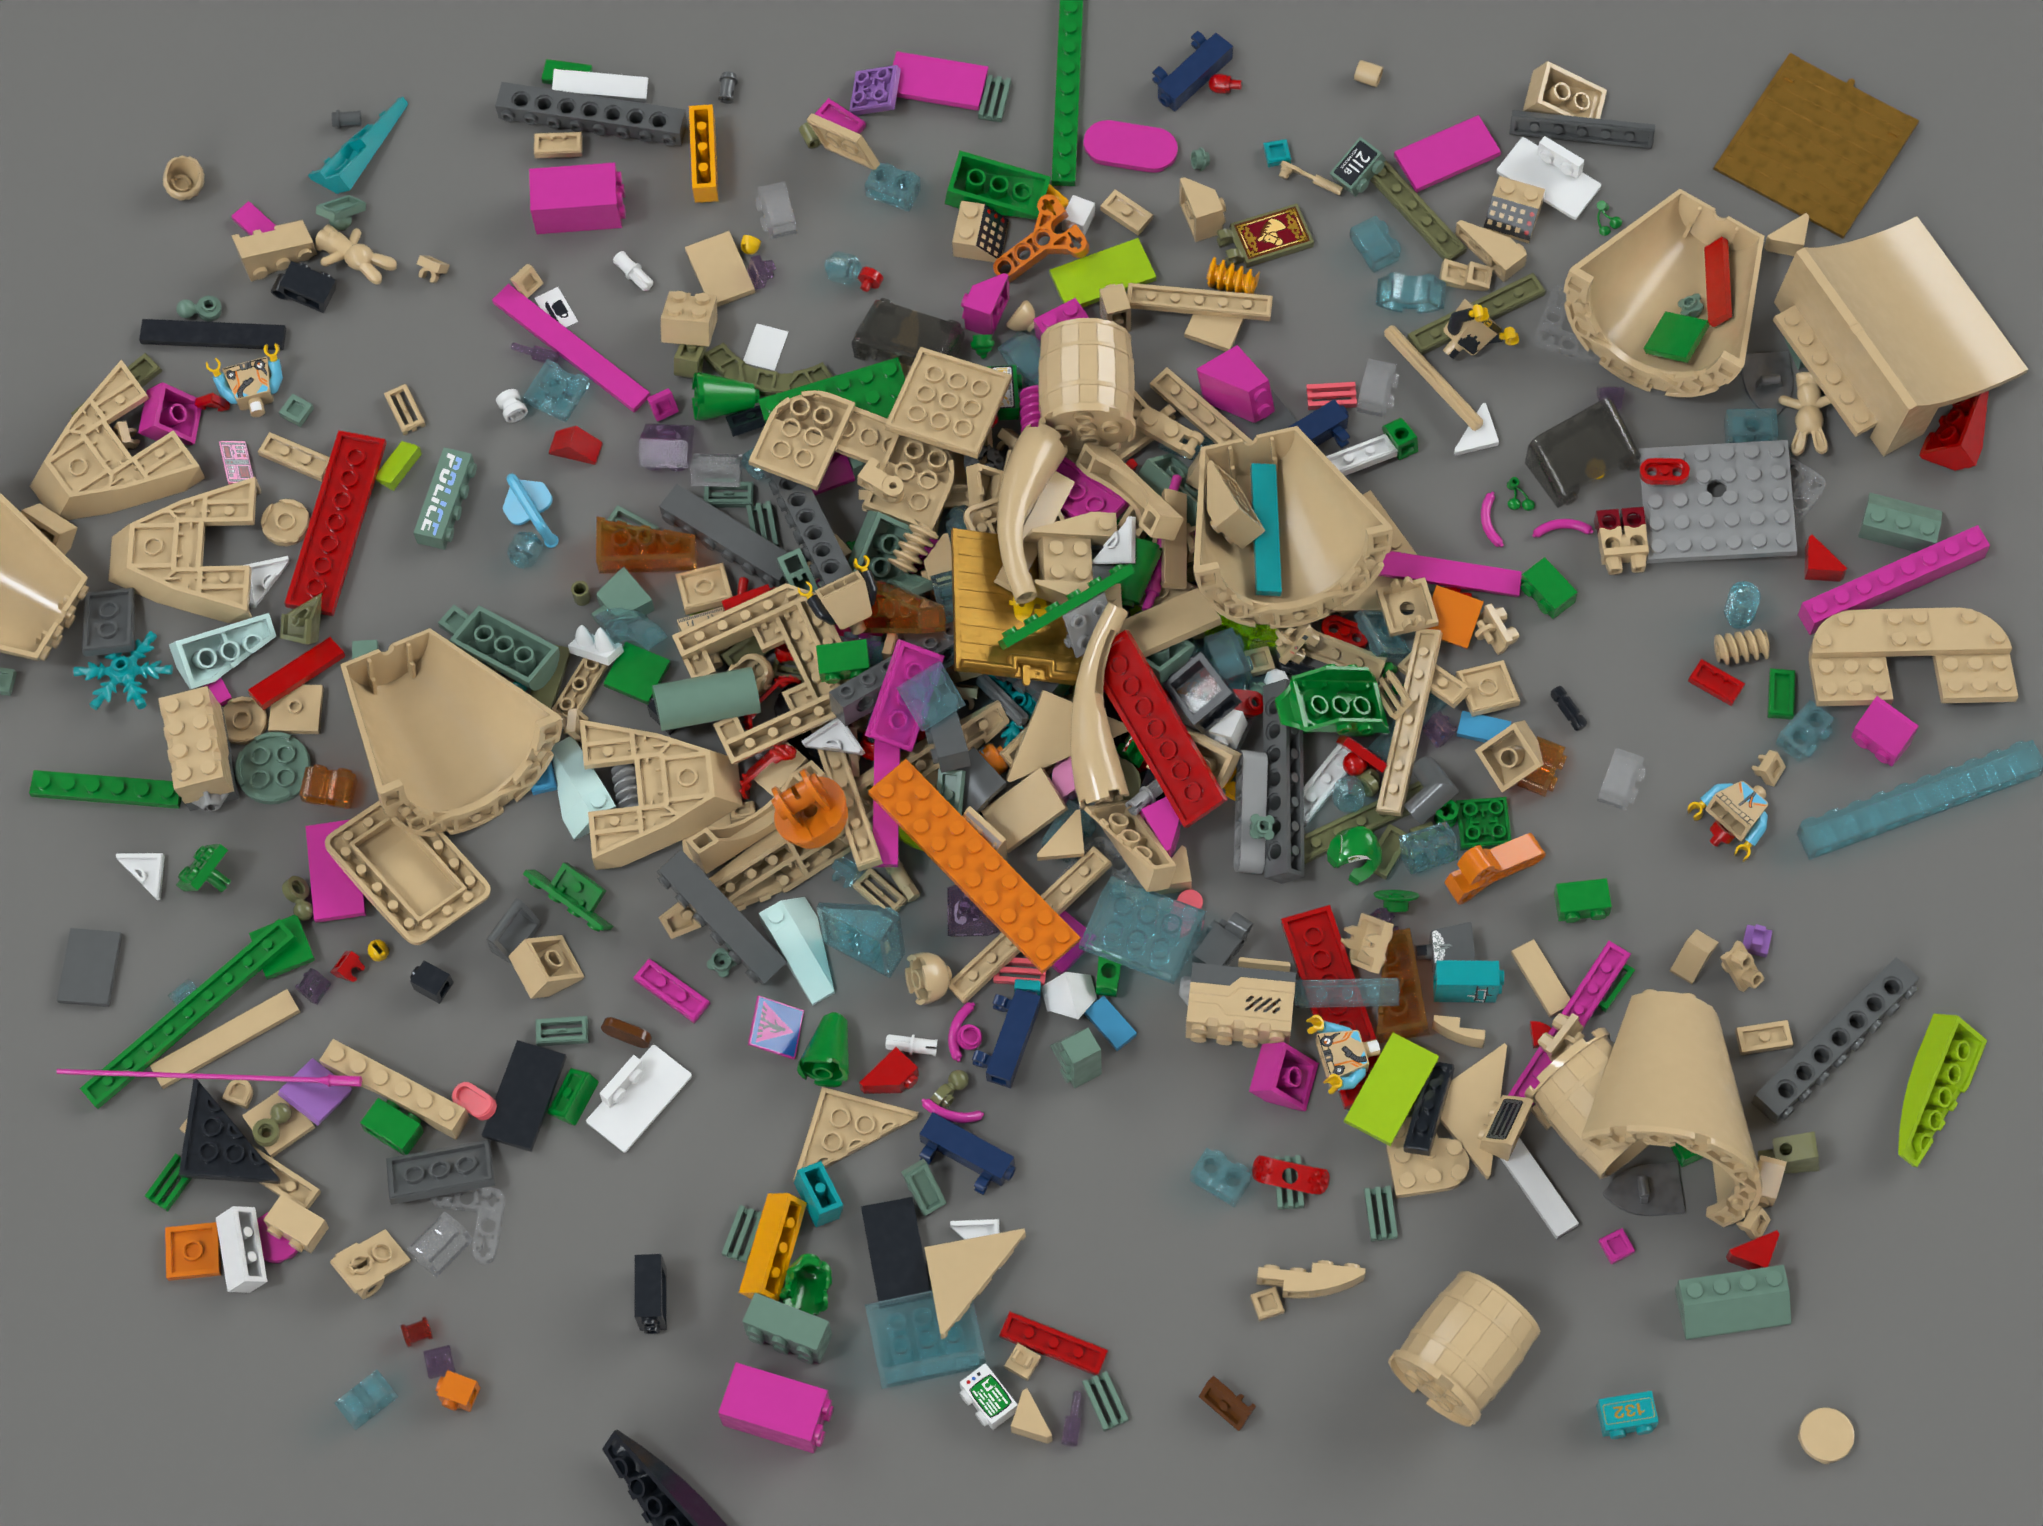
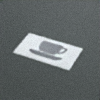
[535,287,578,328]

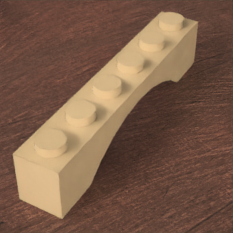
[1075,443,1184,540]
[686,760,826,874]
[319,1039,470,1140]

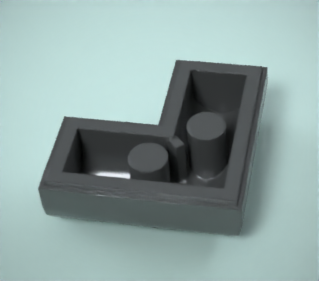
[1404,757,1460,824]

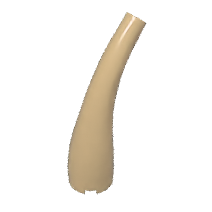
[997,423,1068,604]
[1070,602,1130,810]

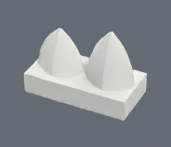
[568,625,624,666]

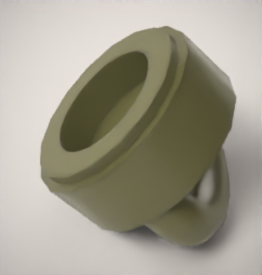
[1355,769,1380,797]

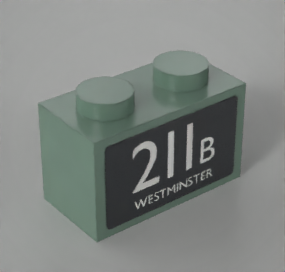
[1330,137,1386,197]

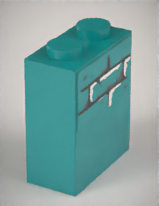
[1433,960,1504,1003]

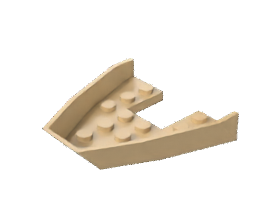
[30,360,205,520]
[109,477,261,623]
[580,720,742,870]

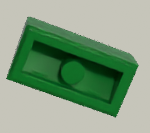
[547,1068,598,1125]

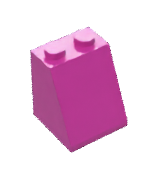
[1197,345,1275,423]

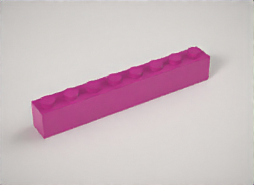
[1798,525,1990,635]

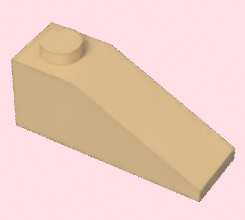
[1455,220,1527,282]

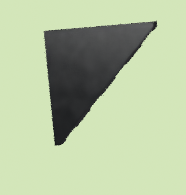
[179,1079,280,1184]

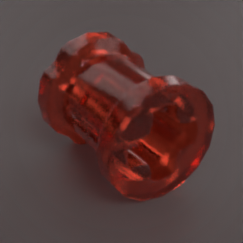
[400,1316,433,1347]

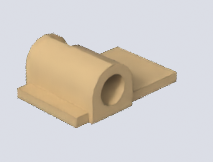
[330,1229,410,1299]

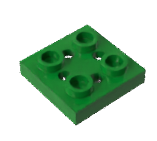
[176,844,231,893]

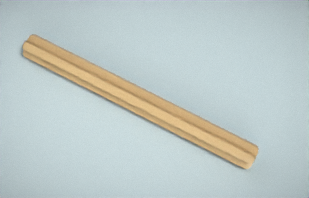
[1384,325,1483,431]

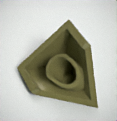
[280,593,322,644]

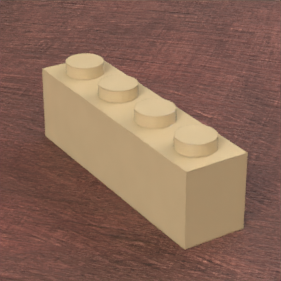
[1085,800,1176,892]

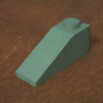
[776,548,819,593]

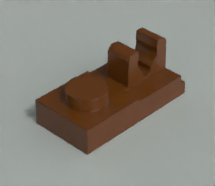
[1198,1376,1256,1431]

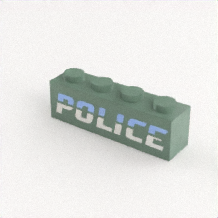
[414,447,477,550]

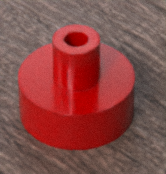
[858,267,883,292]
[1709,820,1736,847]

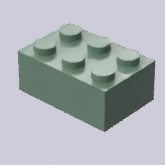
[742,1293,832,1364]

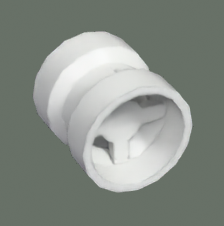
[496,389,528,423]

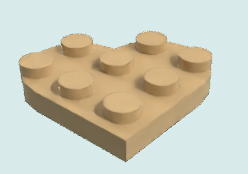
[1386,1117,1469,1198]

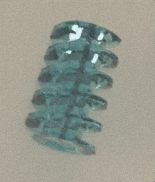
[1724,581,1761,629]

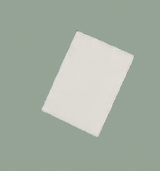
[743,324,788,371]

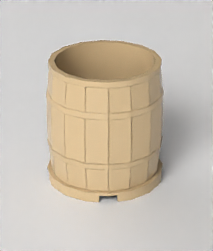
[1038,318,1136,455]
[1525,1028,1649,1179]
[1388,1271,1540,1427]

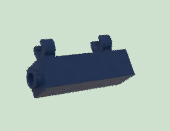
[1152,31,1233,112]
[1287,399,1350,449]
[972,989,1041,1088]
[919,1112,1016,1195]

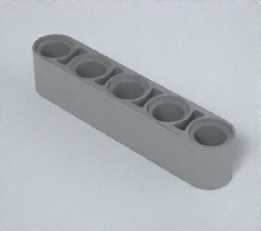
[1233,750,1268,874]

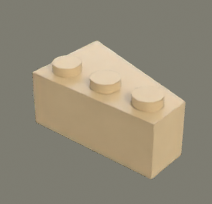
[231,220,317,282]
[966,463,1004,506]

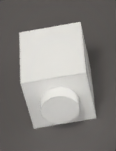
[1062,195,1095,236]

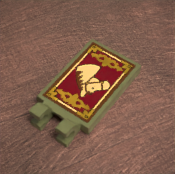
[1216,203,1314,268]

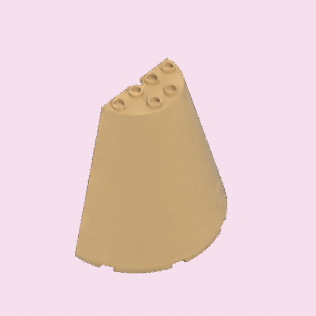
[1564,189,1764,397]
[1193,426,1393,629]
[0,493,89,661]
[340,628,562,837]
[1582,989,1762,1227]

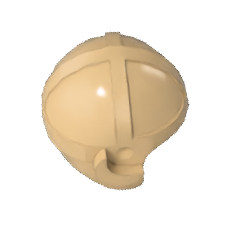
[728,653,774,696]

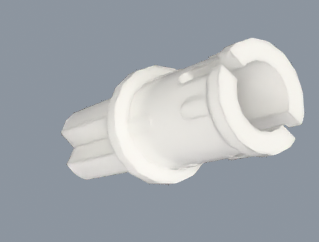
[613,251,654,291]
[885,1034,938,1056]

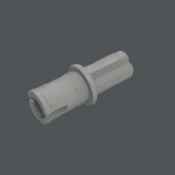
[1125,779,1163,815]

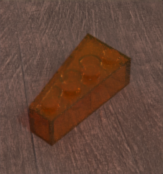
[596,516,698,574]
[863,581,946,634]
[1376,928,1430,1043]

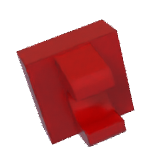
[330,951,365,982]

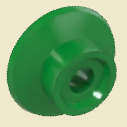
[1373,890,1420,912]

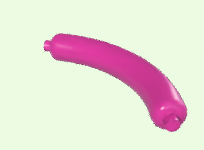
[1481,492,1504,548]
[1532,519,1594,538]
[948,1002,975,1062]
[921,1098,984,1123]

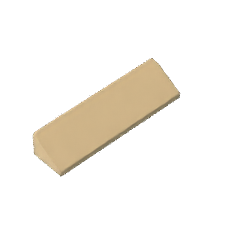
[1161,489,1187,590]

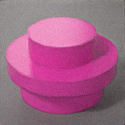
[956,1024,982,1050]

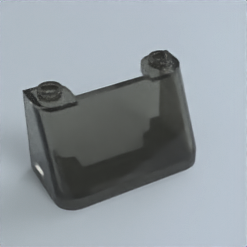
[851,298,965,366]
[1525,398,1641,508]

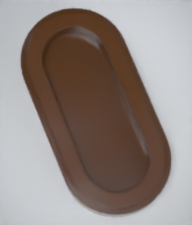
[601,1017,652,1048]

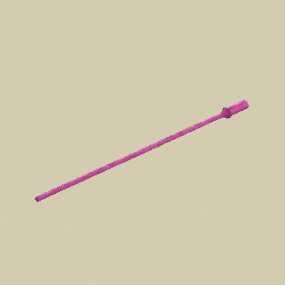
[57,1069,362,1087]

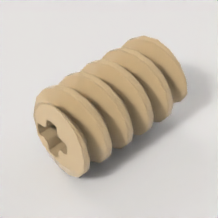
[887,519,939,574]
[1714,629,1770,665]

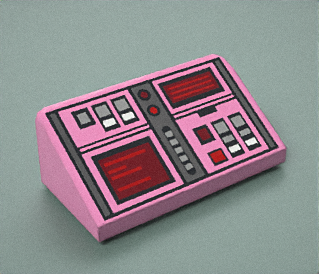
[219,441,253,485]

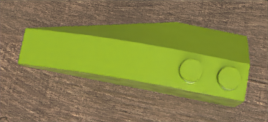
[1898,1013,1987,1167]

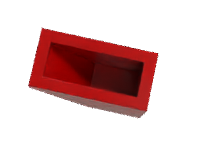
[859,1047,919,1094]

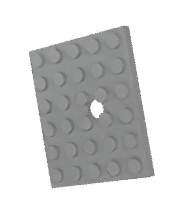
[1639,440,1797,564]

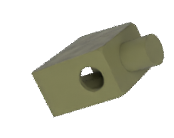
[1758,1131,1819,1174]

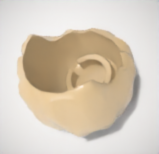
[163,155,205,201]

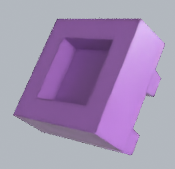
[1743,924,1772,958]

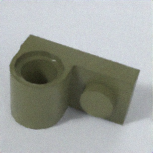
[674,344,707,379]

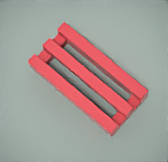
[1306,382,1357,410]
[993,957,1046,986]

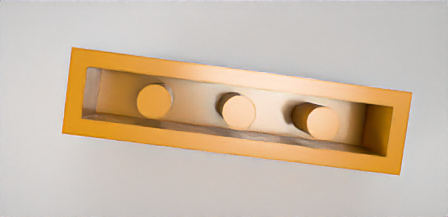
[689,104,719,203]
[739,1193,807,1301]

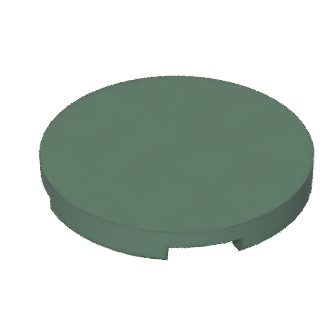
[235,732,312,804]

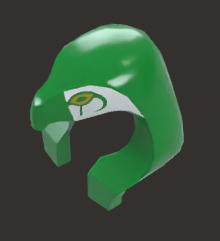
[1327,826,1382,885]

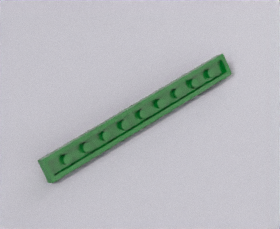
[1052,0,1083,186]
[80,919,297,1109]

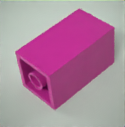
[529,162,626,234]
[718,1363,834,1453]

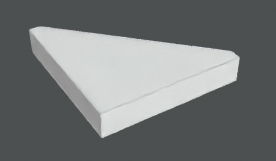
[1454,403,1499,456]
[1092,516,1136,565]
[246,556,290,609]
[801,718,865,755]
[116,853,165,900]
[950,1219,1001,1269]

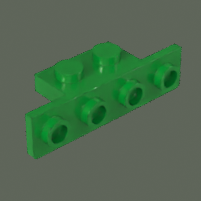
[523,862,613,932]

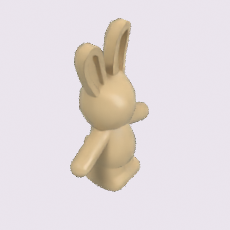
[315,224,397,285]
[1778,372,1831,456]

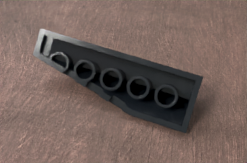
[602,1430,728,1526]

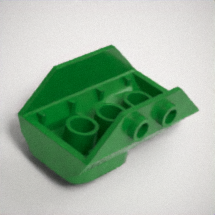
[1275,664,1390,737]

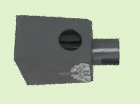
[1415,922,1475,973]

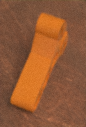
[993,194,1090,283]
[1444,833,1546,905]

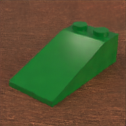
[945,151,1051,219]

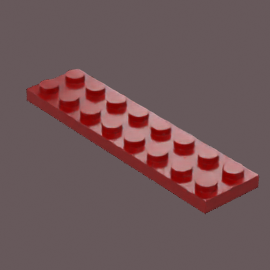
[284,430,387,617]
[1103,630,1228,828]
[1281,905,1381,1109]

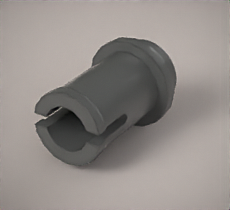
[718,71,738,104]
[332,110,362,129]

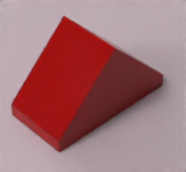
[549,425,603,465]
[1804,535,1847,582]
[1726,1230,1780,1270]

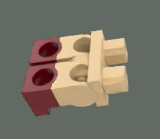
[1594,506,1649,575]

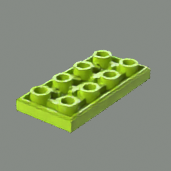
[1049,238,1157,307]
[1344,1032,1439,1147]

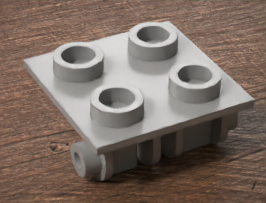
[1063,592,1117,658]

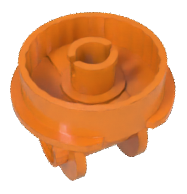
[771,768,848,849]

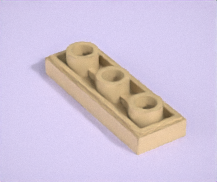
[552,658,610,718]

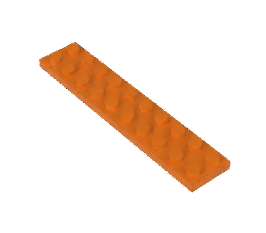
[868,759,1081,974]

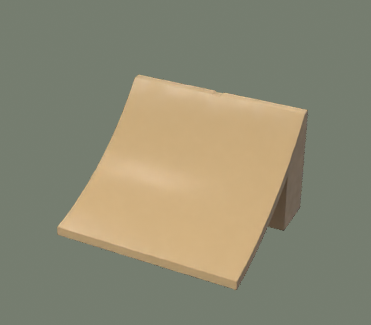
[1773,216,2028,457]

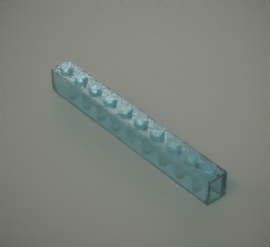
[1796,740,2043,860]

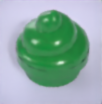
[970,334,995,359]

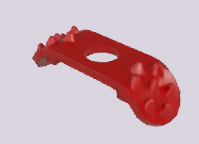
[743,675,801,730]
[739,744,797,799]
[1252,1155,1330,1195]

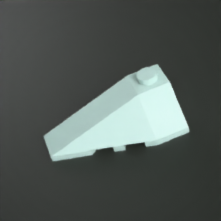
[169,613,276,689]
[551,736,616,841]
[759,897,835,1006]

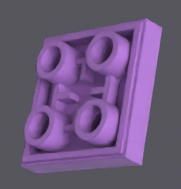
[849,65,901,116]
[278,1058,352,1126]

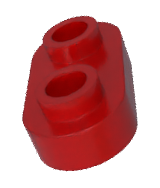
[1640,458,1690,485]
[1321,615,1370,649]
[1233,689,1263,717]

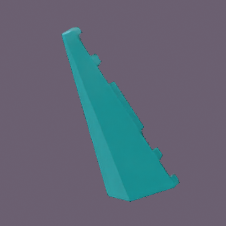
[308,96,408,194]

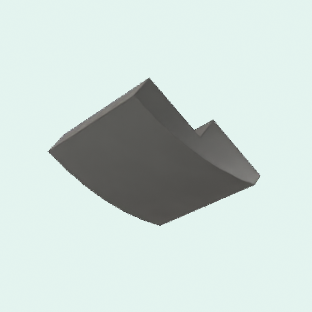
[955,747,1007,814]

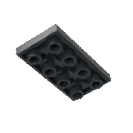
[482,1040,567,1152]
[861,1197,932,1309]

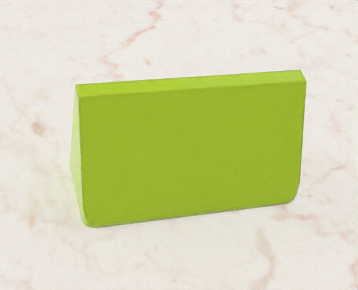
[375,441,422,491]

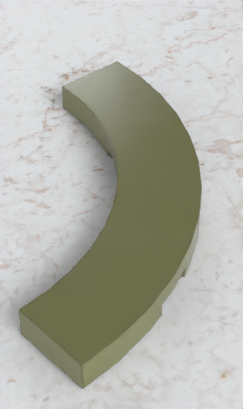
[703,342,833,396]

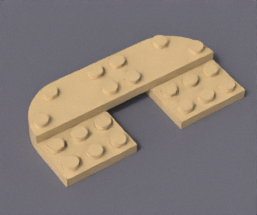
[749,391,954,531]
[1809,608,2018,706]

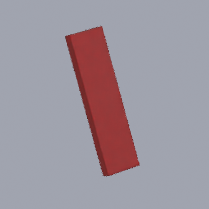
[1704,236,1732,327]
[248,637,345,710]
[999,1311,1108,1376]

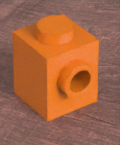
[436,1370,481,1412]

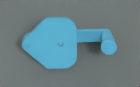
[503,474,559,548]

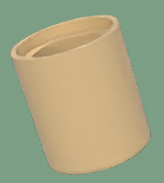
[1354,60,1383,87]

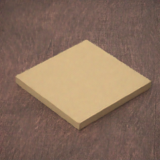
[885,347,1012,459]

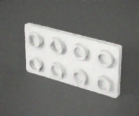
[1497,136,1601,220]
[586,1045,692,1153]

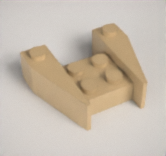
[1024,512,1122,608]

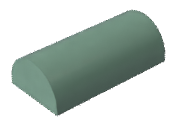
[449,605,560,691]
[652,667,761,731]

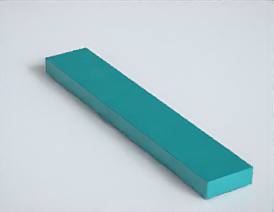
[1250,463,1282,596]

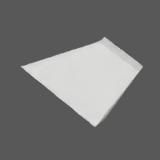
[1041,972,1097,1019]

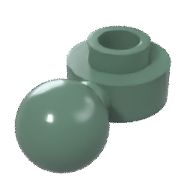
[176,296,222,321]

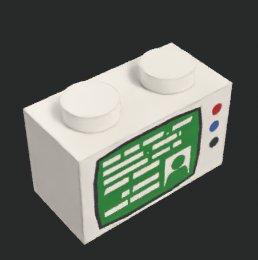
[959,1363,1018,1430]

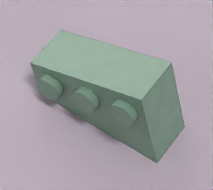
[1050,1027,1102,1089]

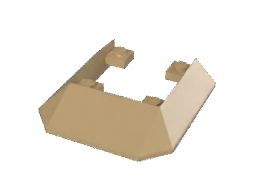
[672,584,850,765]

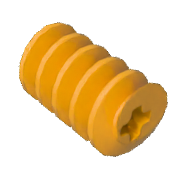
[1206,257,1260,294]

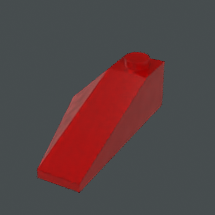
[1919,391,1989,471]

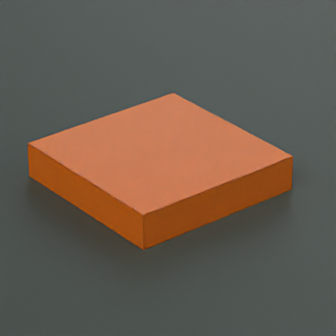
[1427,585,1484,649]
[165,1222,221,1281]

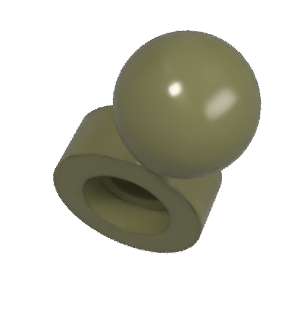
[282,876,313,921]
[930,1070,969,1109]
[252,1103,292,1147]

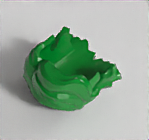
[779,1253,832,1316]

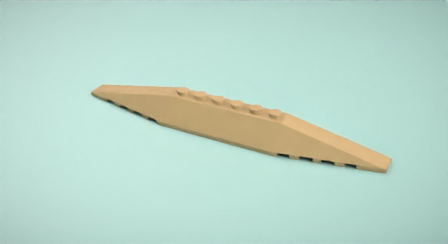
[658,700,1010,939]

